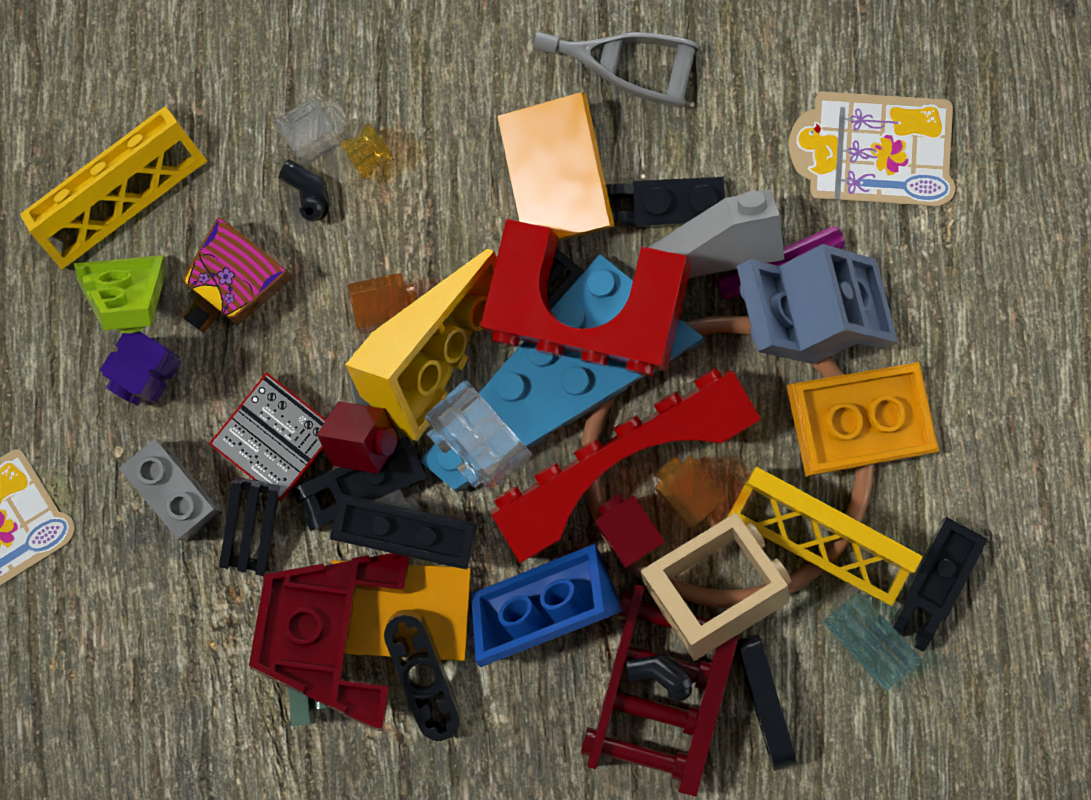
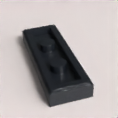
[329,494,478,570]

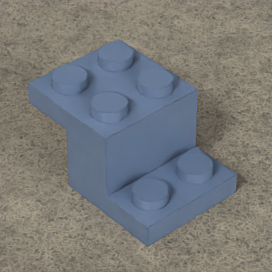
[737,244,898,364]

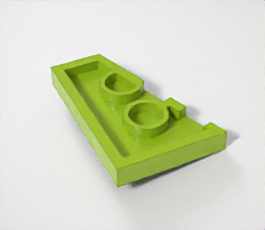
[74,255,167,333]

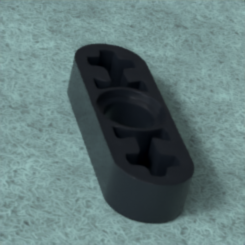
[384,609,461,741]
[736,634,797,771]

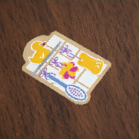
[788,91,956,206]
[0,449,75,586]

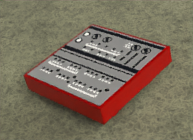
[209,372,326,502]

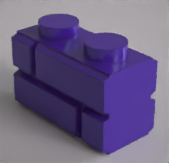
[100,331,182,406]

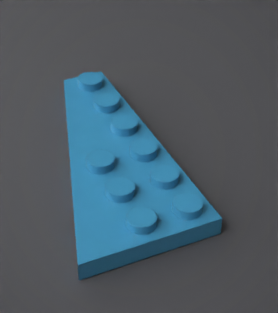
[420,254,705,493]

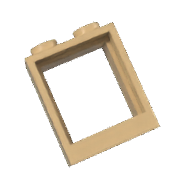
[641,513,791,661]

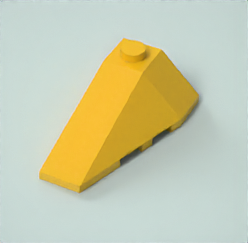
[345,249,497,441]

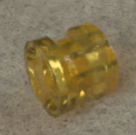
[339,123,394,181]

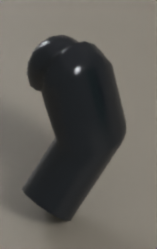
[278,159,330,222]

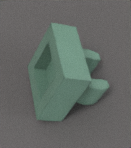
[288,688,329,726]

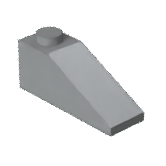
[648,189,784,278]

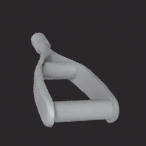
[533,32,699,108]

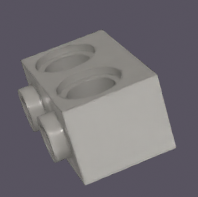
[119,438,222,541]

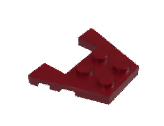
[249,553,410,732]

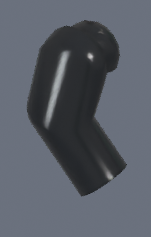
[626,654,693,701]

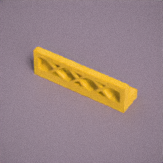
[20,106,207,270]
[727,466,923,606]

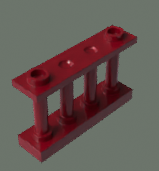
[580,584,739,797]

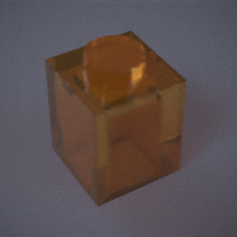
[348,273,418,334]
[654,455,727,530]

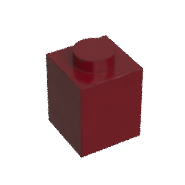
[317,401,400,474]
[594,493,665,568]

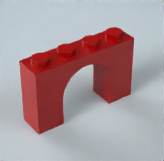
[480,219,692,377]

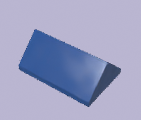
[471,544,623,667]

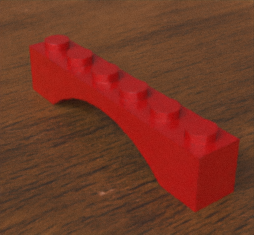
[489,367,761,563]

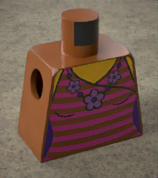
[182,217,292,334]

